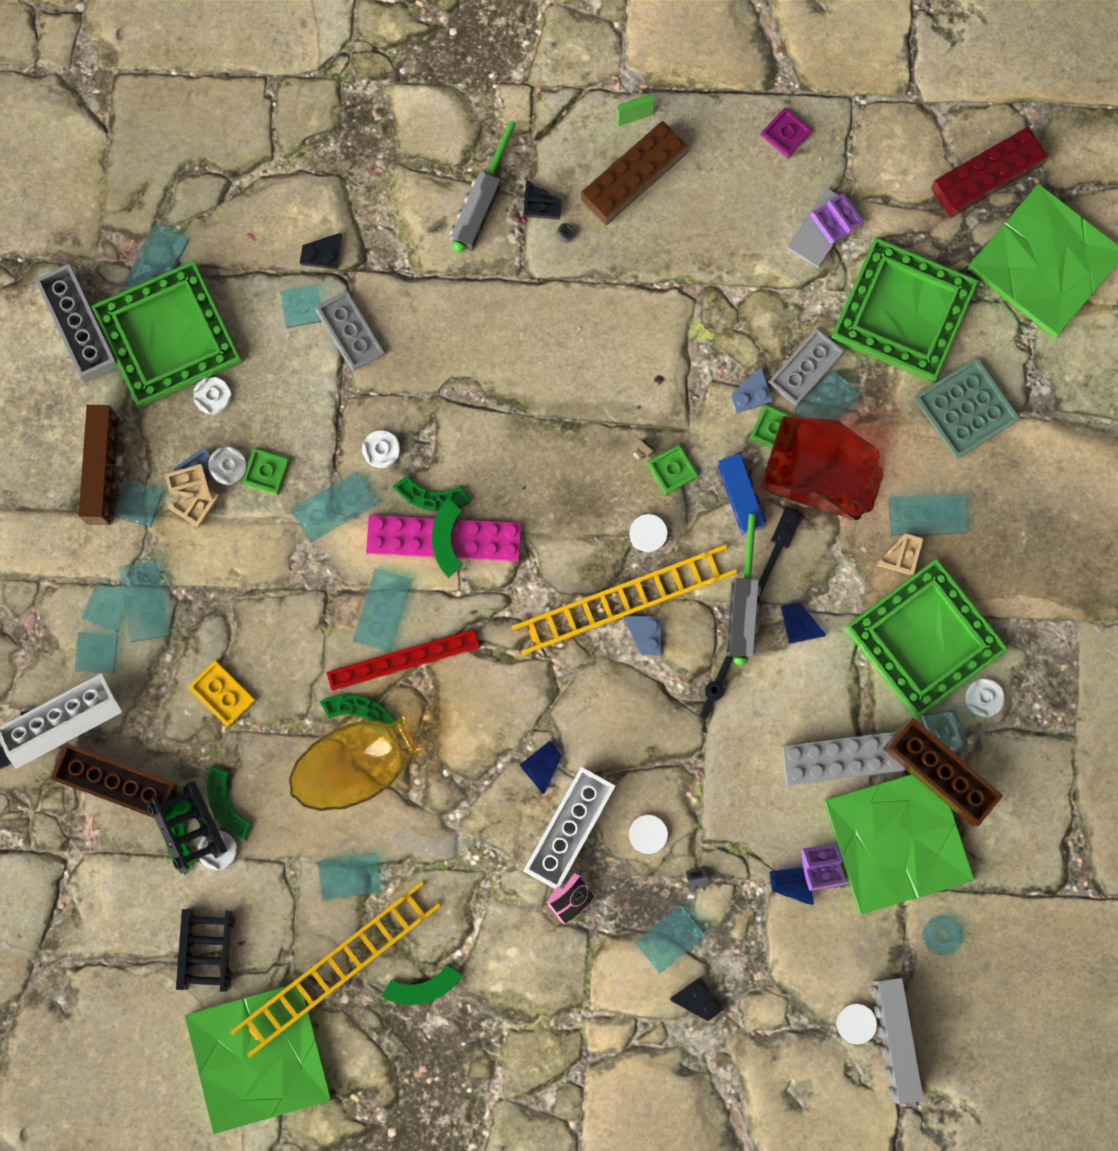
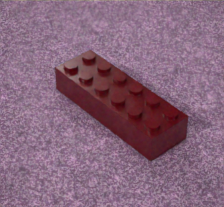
[931,127,1048,218]

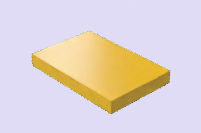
[188,660,256,728]

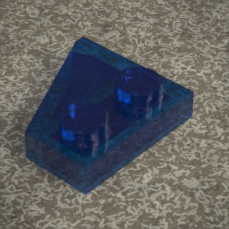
[780,602,826,645]
[519,741,562,794]
[769,867,814,905]

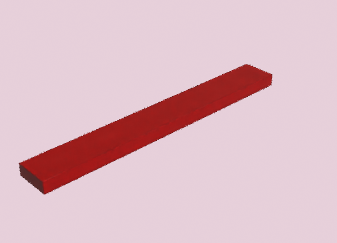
[326,629,480,691]

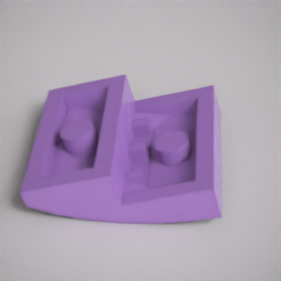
[810,194,864,245]
[801,843,847,891]

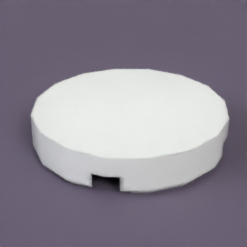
[193,377,232,415]
[362,430,400,468]
[208,447,246,485]
[629,514,667,553]
[965,678,1005,717]
[629,815,668,854]
[198,830,237,870]
[836,1004,877,1045]

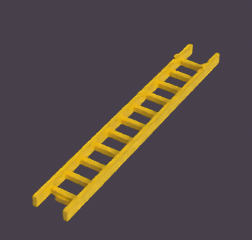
[511,545,737,656]
[230,881,441,1058]

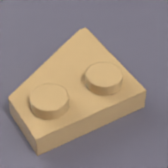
[164,464,212,501]
[167,489,220,528]
[877,533,923,576]

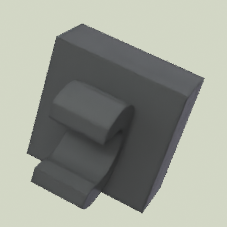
[686,868,709,893]

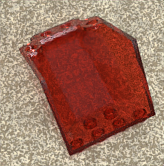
[760,416,883,521]

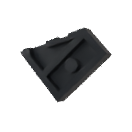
[523,181,562,220]
[300,233,342,270]
[670,976,724,1021]

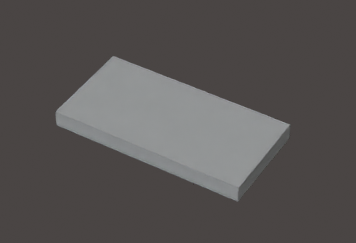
[787,188,858,268]
[315,290,385,372]
[767,327,845,407]

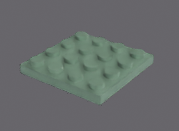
[913,357,1020,460]

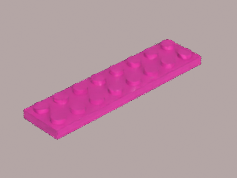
[366,515,521,562]

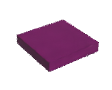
[760,108,813,158]

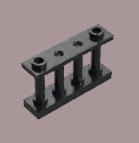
[147,780,228,874]
[176,909,235,992]

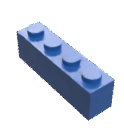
[717,454,766,536]

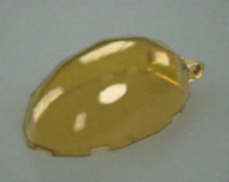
[289,717,420,811]

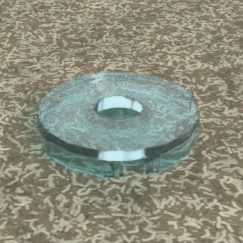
[922,916,963,956]

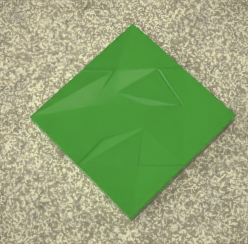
[967,184,1118,338]
[830,237,979,383]
[91,260,242,409]
[844,558,1009,720]
[824,775,974,915]
[184,982,332,1134]

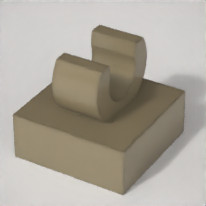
[633,438,656,460]

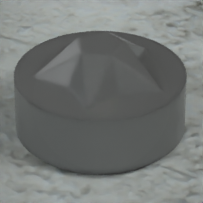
[556,223,576,243]

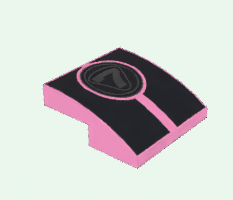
[546,873,595,924]

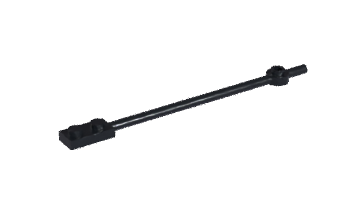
[699,506,803,719]

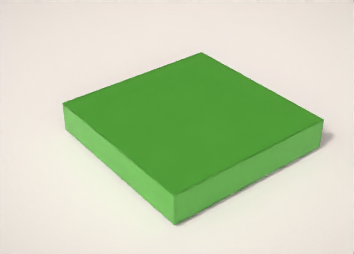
[616,94,654,126]
[749,404,799,454]
[647,444,698,496]
[241,448,290,495]

